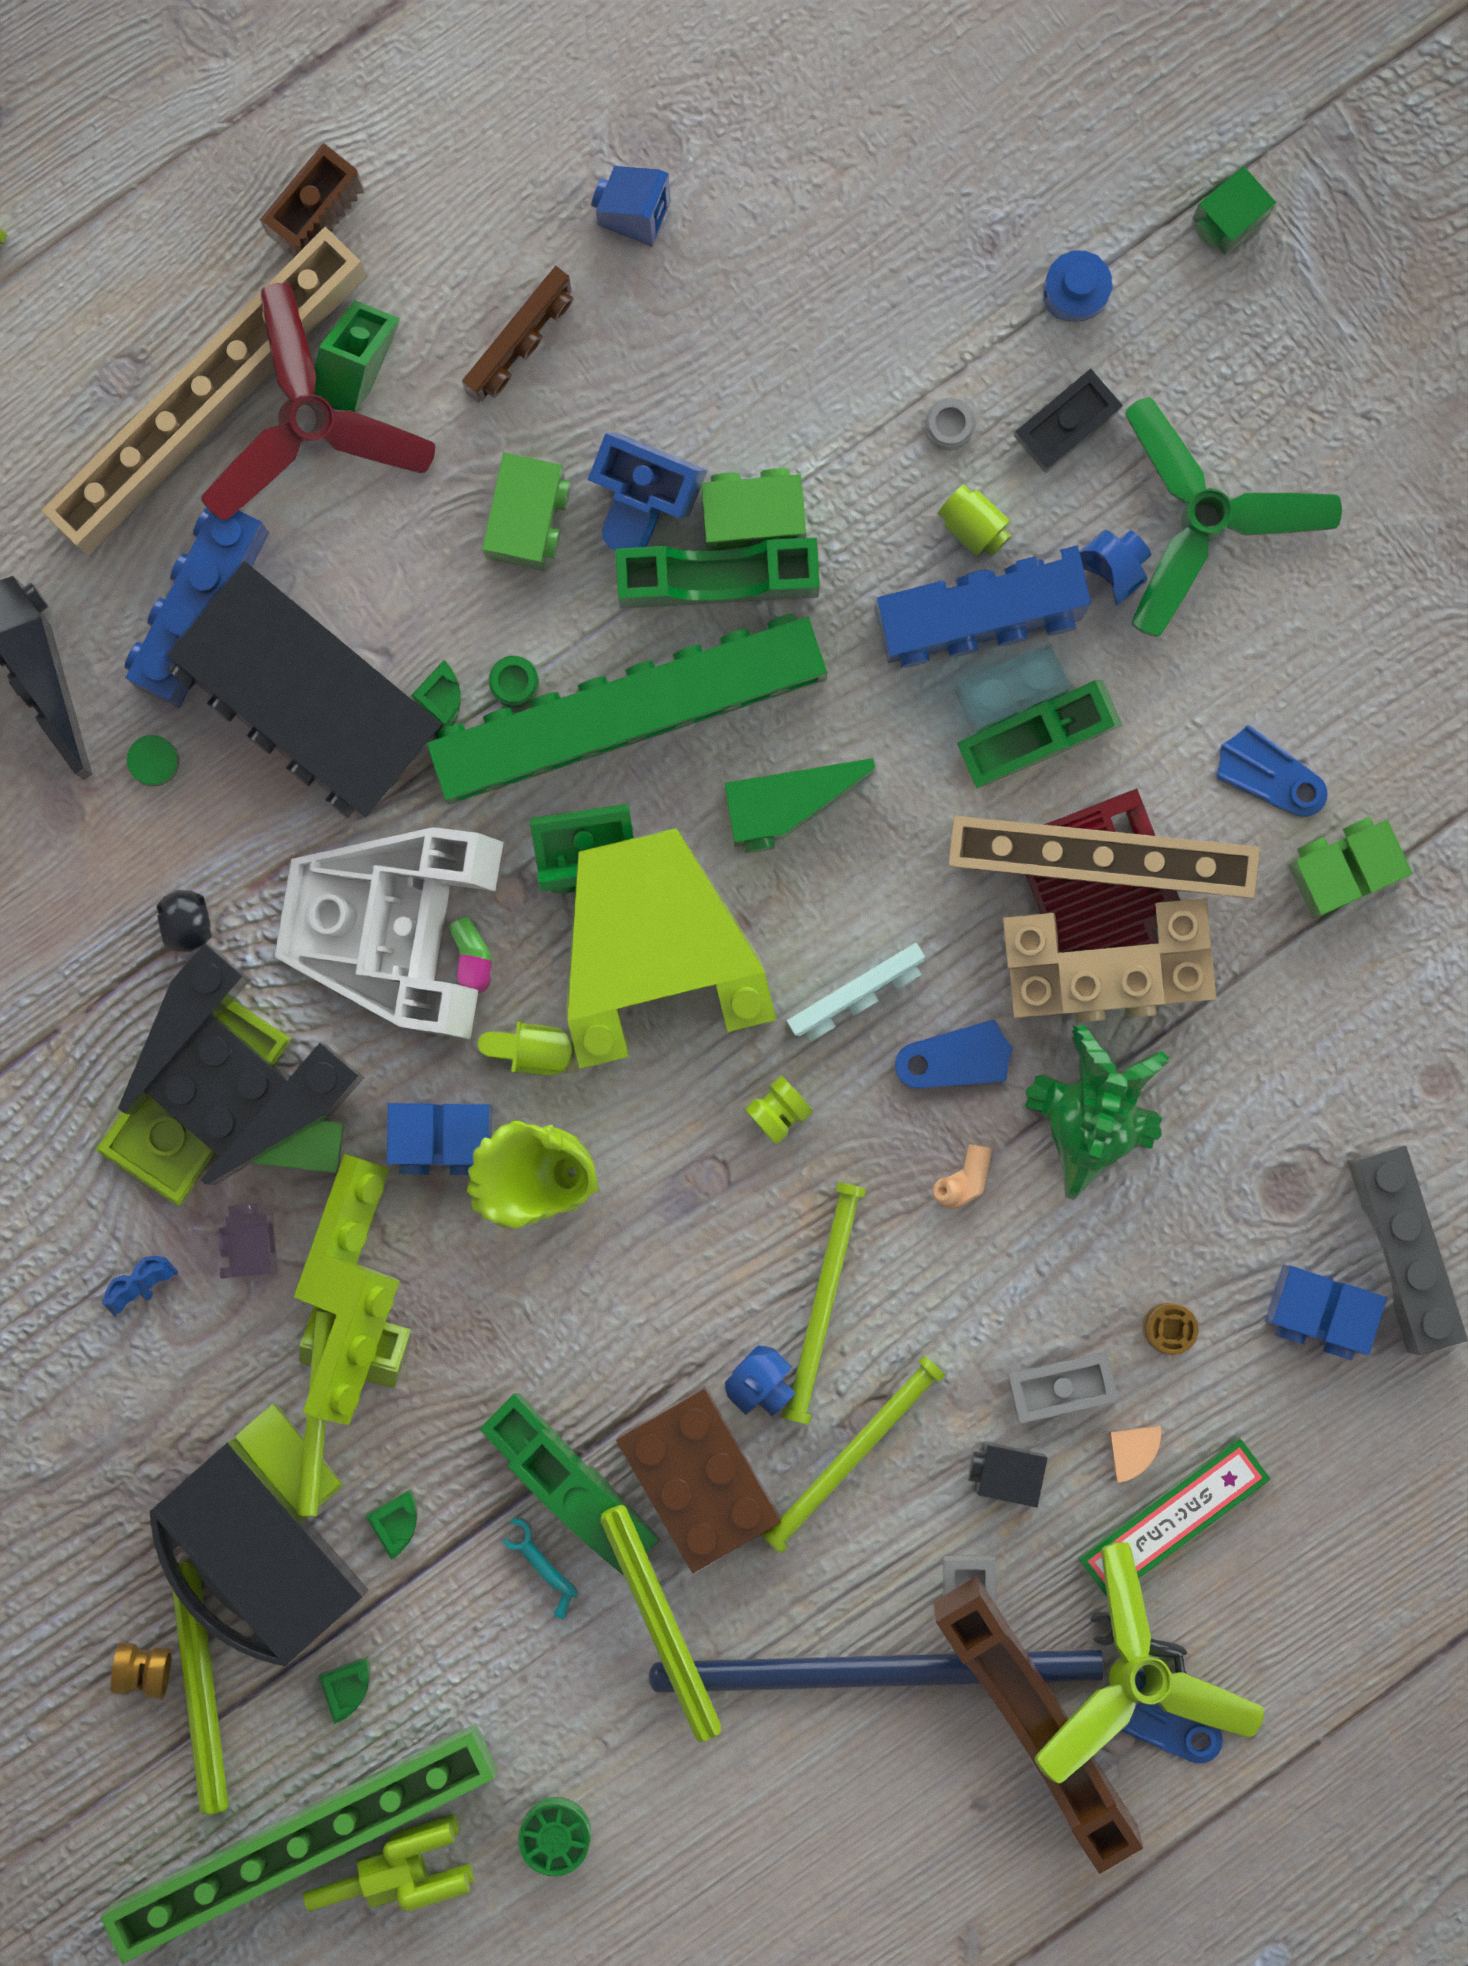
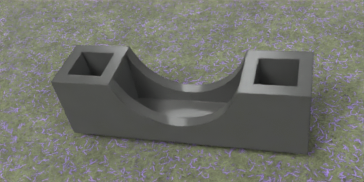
[1347,1145,1468,1356]

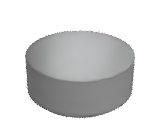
[925,398,975,451]

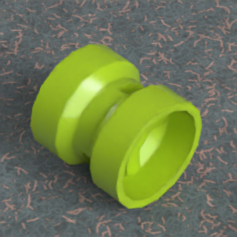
[744,1075,814,1146]

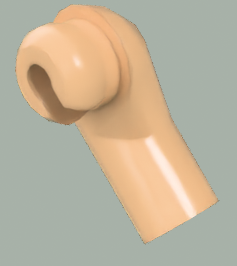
[933,1144,993,1209]

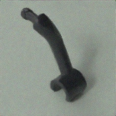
[1090,1612,1188,1674]

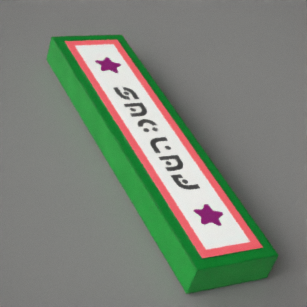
[1077,1437,1271,1597]

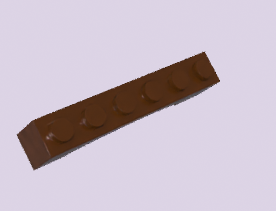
[933,1576,1143,1874]

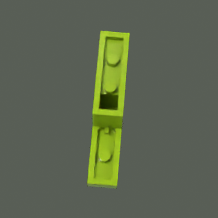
[294,1153,400,1425]

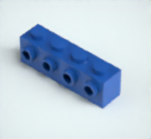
[124,508,269,709]

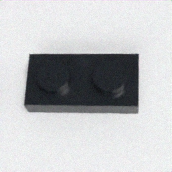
[1014,368,1123,473]

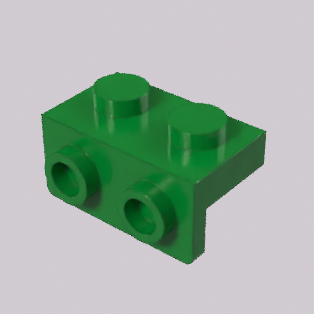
[530,803,634,894]

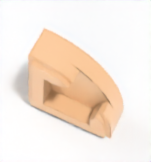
[1109,1425,1161,1483]

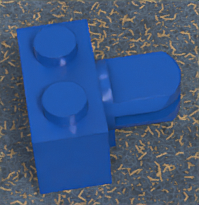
[588,432,708,551]

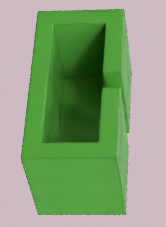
[482,452,571,571]
[701,468,806,551]
[1288,817,1413,919]

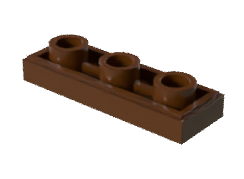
[462,265,574,403]

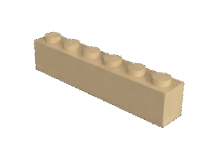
[948,816,1260,899]

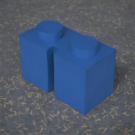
[387,1103,493,1175]
[1264,1264,1388,1361]

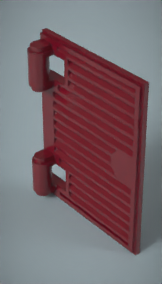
[1025,788,1181,953]

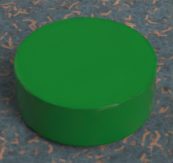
[489,656,539,707]
[127,735,179,786]

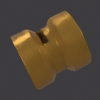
[1142,1302,1199,1355]
[111,1642,172,1700]

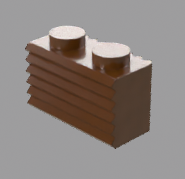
[260,143,364,257]

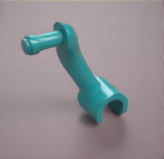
[502,1517,578,1620]

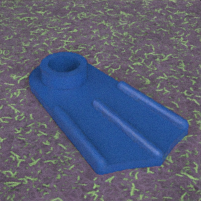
[1216,725,1328,817]
[895,1020,1013,1088]
[1121,1670,1223,1763]

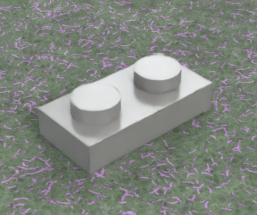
[1007,1351,1119,1424]

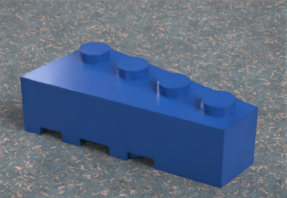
[875,545,1091,668]

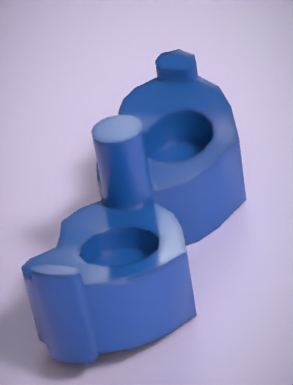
[102,1256,178,1317]

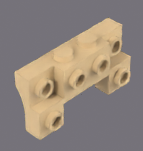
[1003,898,1217,1022]

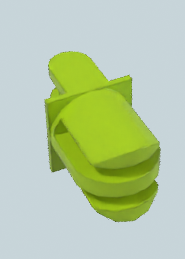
[478,1021,574,1076]

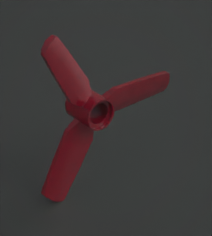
[201,283,436,520]

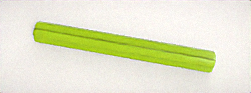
[600,1505,721,1742]
[172,1560,229,1814]

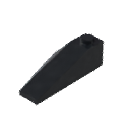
[0,576,92,780]

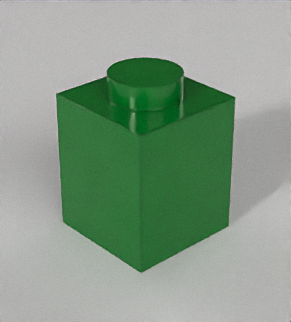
[1192,166,1277,254]

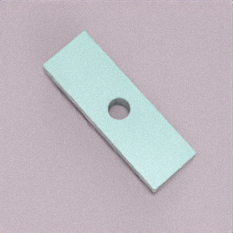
[786,943,925,1042]

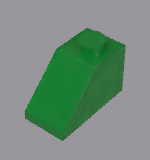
[314,300,400,412]

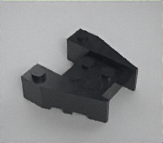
[118,943,365,1185]

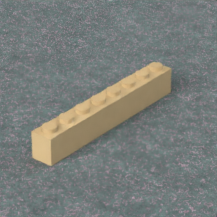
[41,227,367,556]

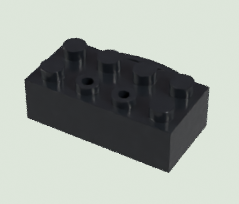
[150,1438,369,1666]

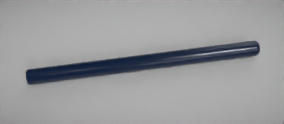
[649,1650,1103,1693]

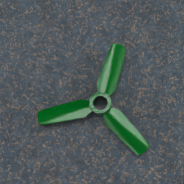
[1125,397,1342,637]

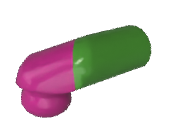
[449,917,492,993]

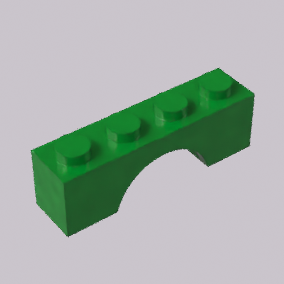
[615,537,820,609]

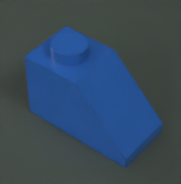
[591,166,671,247]

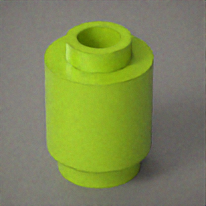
[937,484,1012,558]

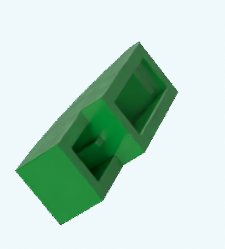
[957,680,1123,788]

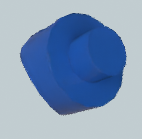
[1043,250,1112,322]
[1079,530,1151,606]
[725,1345,795,1417]

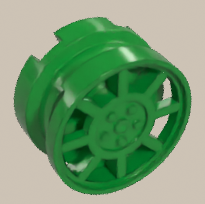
[518,1797,592,1877]

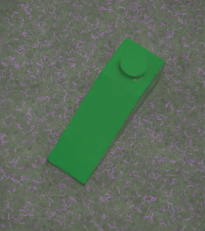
[724,758,875,853]

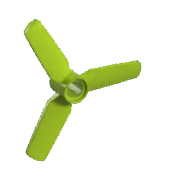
[1035,1542,1264,1783]

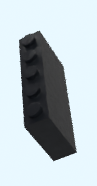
[163,561,441,818]

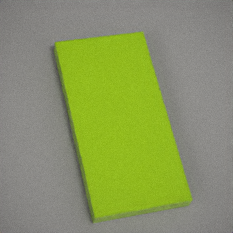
[96,1000,293,1206]

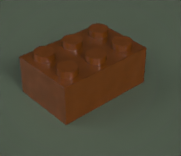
[616,1385,781,1574]

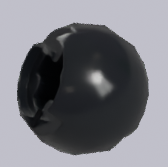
[156,890,212,953]

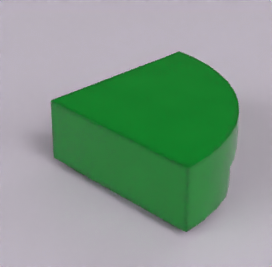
[410,660,461,728]
[366,1489,418,1560]
[318,1657,370,1724]

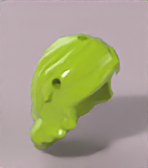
[466,1121,600,1229]

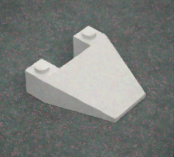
[275,827,504,1039]

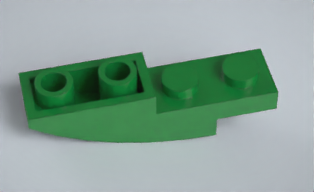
[479,1393,661,1575]

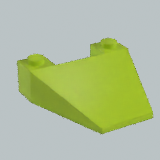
[566,828,777,1069]

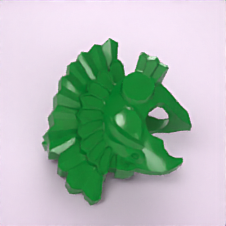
[1025,1026,1170,1200]

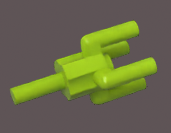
[303,1814,475,1912]

